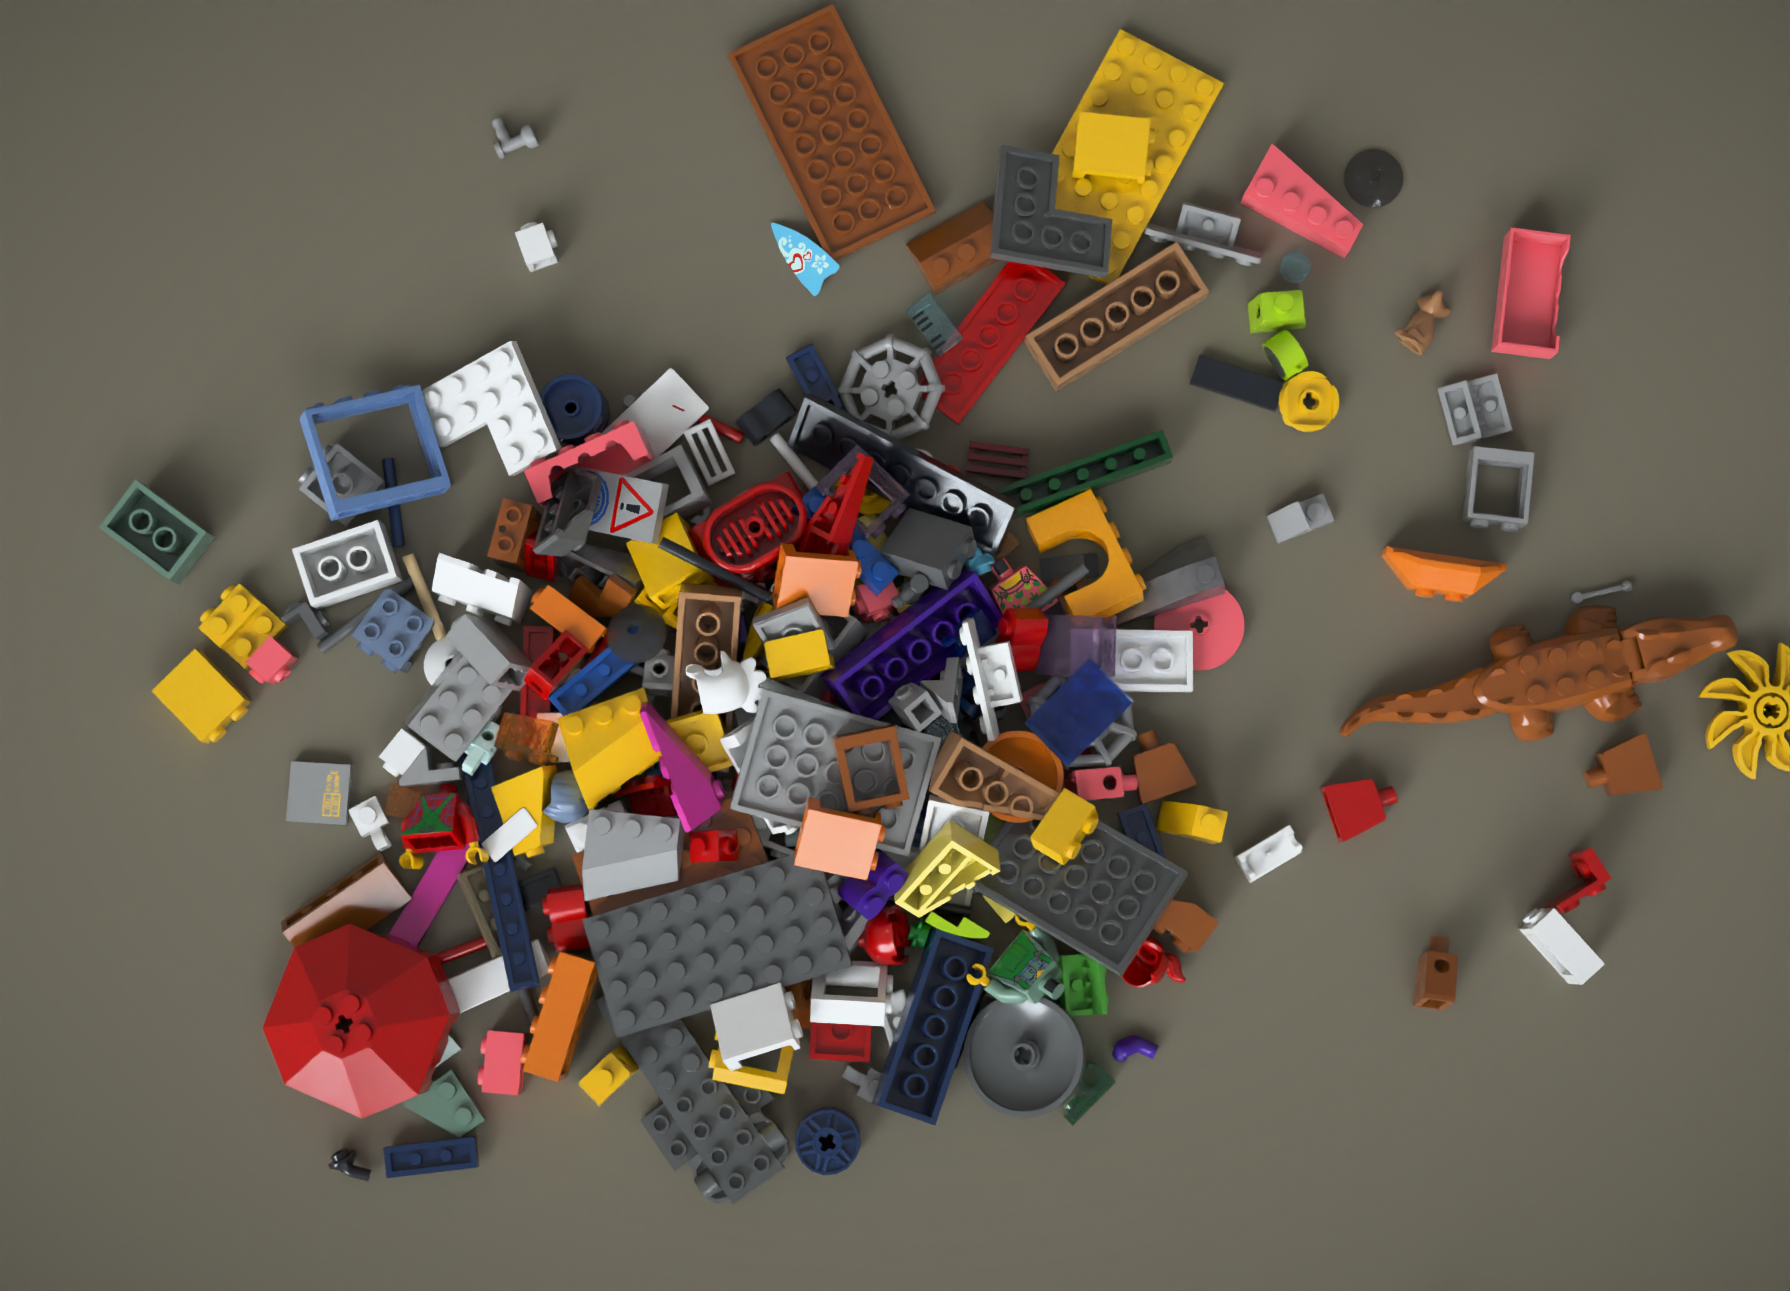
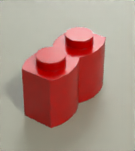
[995,608,1048,671]
[542,884,590,952]

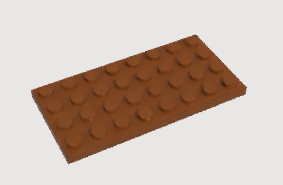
[727,4,936,261]

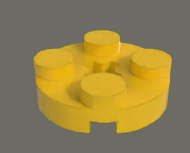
[1279,371,1339,432]

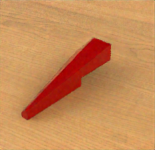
[770,453,874,580]

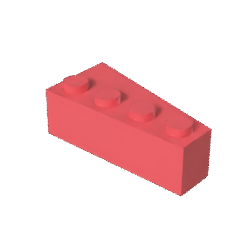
[1240,143,1364,259]

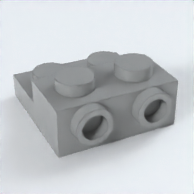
[298,443,384,527]

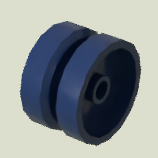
[540,374,610,446]

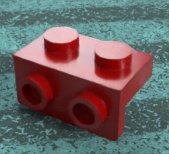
[615,774,677,817]

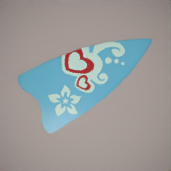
[771,223,840,296]

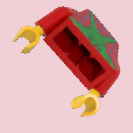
[399,783,489,870]

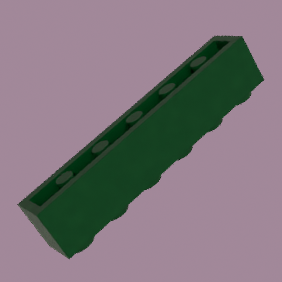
[995,429,1173,520]

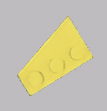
[894,820,1001,918]

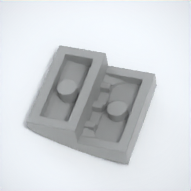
[1437,373,1514,446]

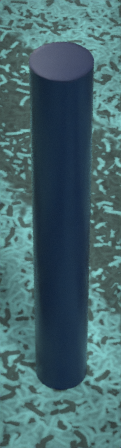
[382,458,405,548]

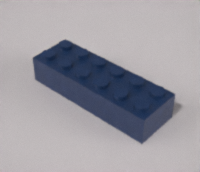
[872,929,994,1125]

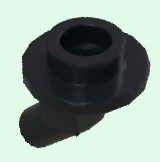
[328,1147,372,1182]

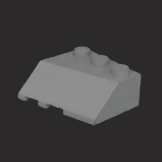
[582,809,685,901]

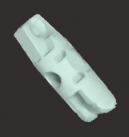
[462,705,519,776]

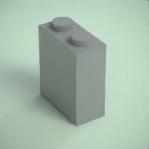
[445,614,533,691]

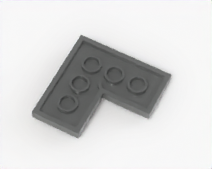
[989,145,1112,278]

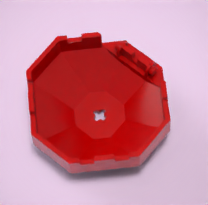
[262,923,460,1119]

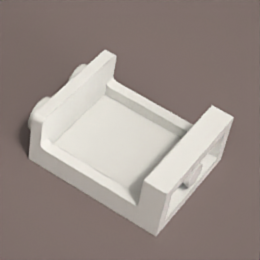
[710,983,803,1071]

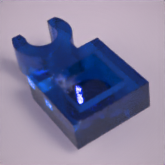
[941,608,997,659]

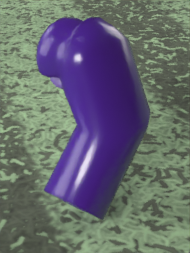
[1112,1035,1159,1062]

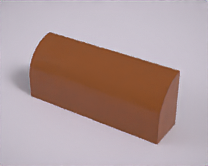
[281,852,412,947]

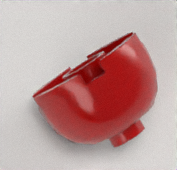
[858,904,910,965]

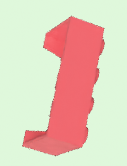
[1491,228,1571,359]
[524,420,656,508]

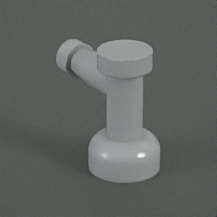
[492,118,539,159]

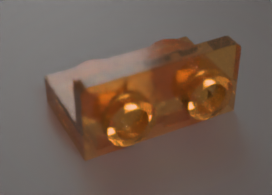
[494,712,559,766]

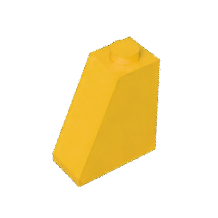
[491,765,557,858]
[1156,801,1228,844]

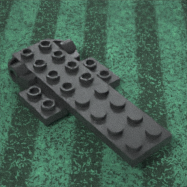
[595,996,790,1204]

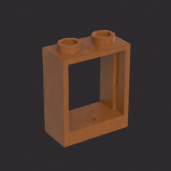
[487,498,542,573]
[831,724,910,815]

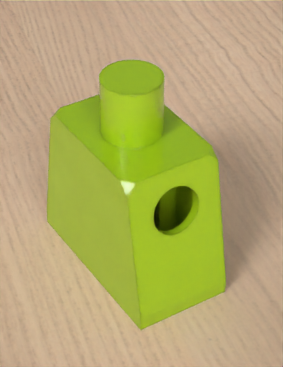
[1247,290,1307,333]

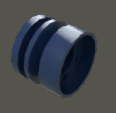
[795,1107,861,1175]

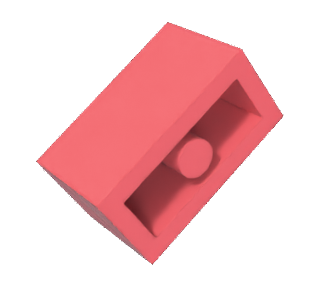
[478,1030,528,1095]

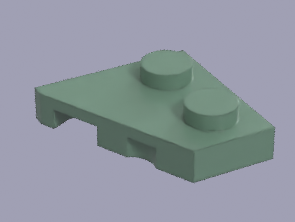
[403,1069,487,1138]

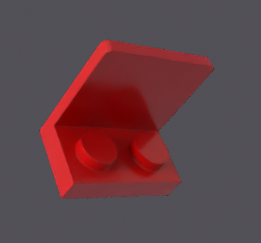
[1544,847,1612,913]

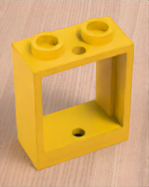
[708,1034,794,1094]

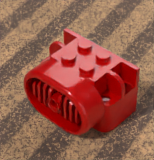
[688,471,808,587]

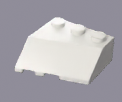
[432,553,533,627]

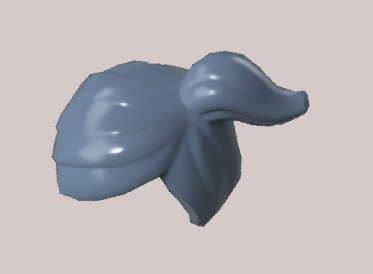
[543,769,589,823]

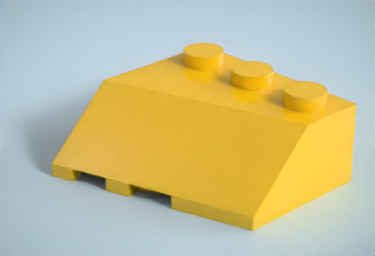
[557,688,662,810]

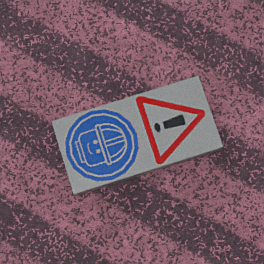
[565,465,669,544]

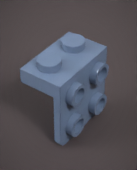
[351,589,434,674]

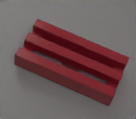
[966,441,1029,479]

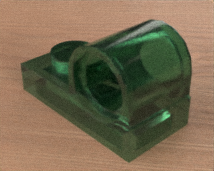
[1063,1062,1116,1126]

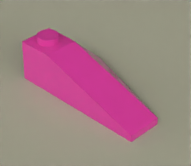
[640,701,725,832]

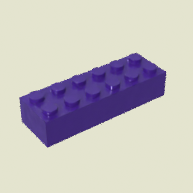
[820,568,1002,720]

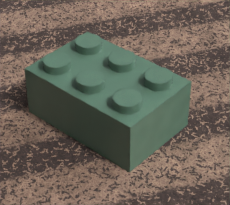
[99,479,215,585]

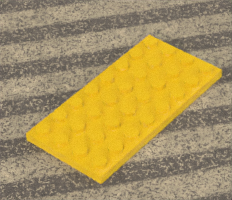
[1052,29,1224,286]

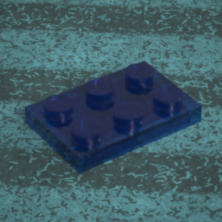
[1025,658,1134,767]

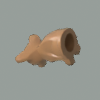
[1395,290,1451,356]

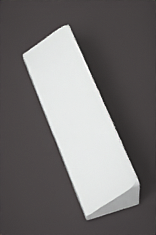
[448,939,550,1013]

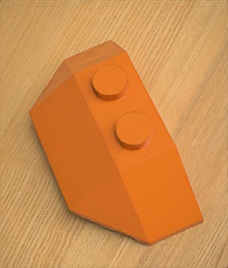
[1381,546,1507,602]

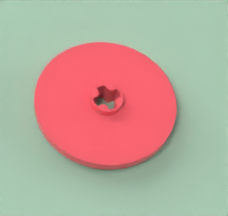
[1154,590,1245,671]

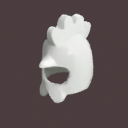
[686,651,766,714]

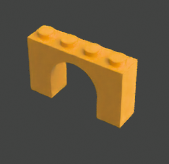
[1026,489,1146,629]

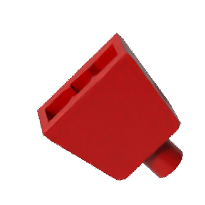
[1320,779,1398,843]

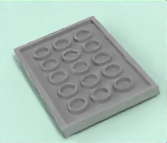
[730,689,941,857]

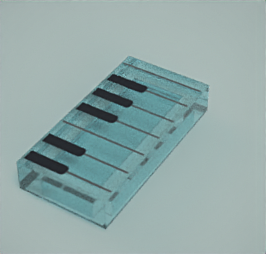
[906,293,963,356]

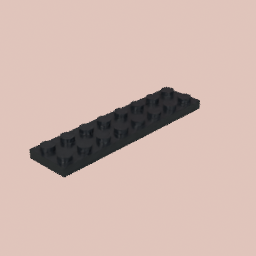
[787,393,1019,556]

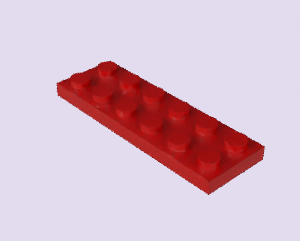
[918,261,1066,426]

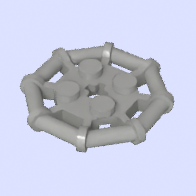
[836,334,945,440]
[1027,670,1137,770]

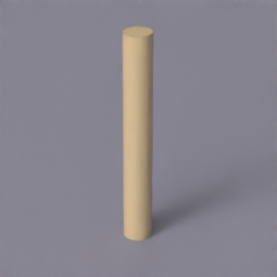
[402,553,447,641]

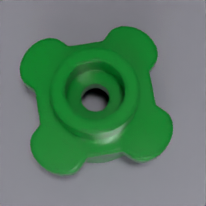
[908,918,932,949]

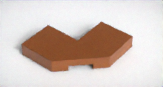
[567,573,638,617]

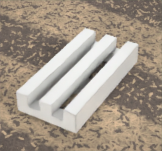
[683,419,735,486]

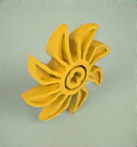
[1698,643,1790,780]

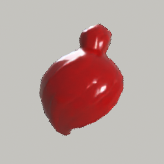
[1122,935,1186,987]

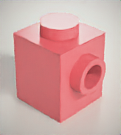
[851,581,899,624]
[246,636,298,685]

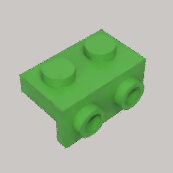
[1057,954,1109,1017]

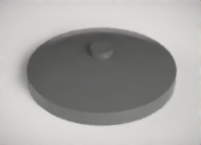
[963,997,1086,1118]

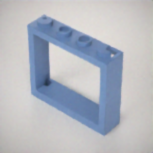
[299,384,451,521]

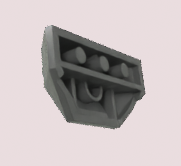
[533,467,602,557]

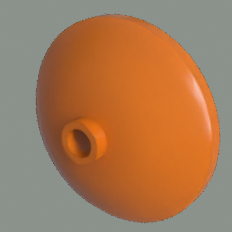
[982,731,1064,823]

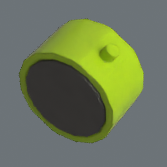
[1262,329,1309,381]

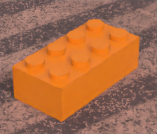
[520,951,598,1082]

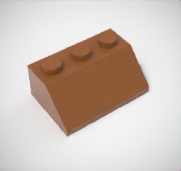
[906,202,999,296]

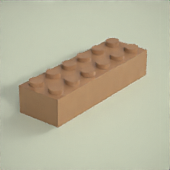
[1024,242,1209,393]
[671,583,742,773]

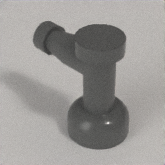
[891,574,929,609]

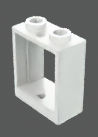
[1519,908,1605,985]
[810,961,893,1026]

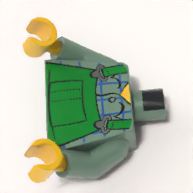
[967,915,1065,1004]

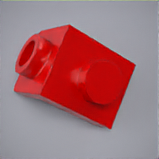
[689,830,739,863]

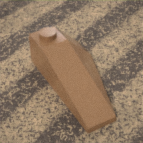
[929,731,1060,821]

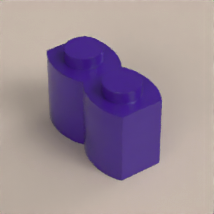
[838,849,909,920]

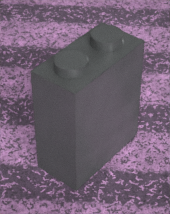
[880,508,977,590]

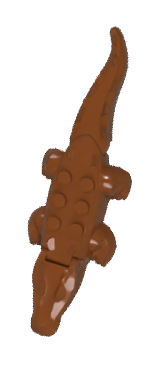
[1339,605,1738,742]

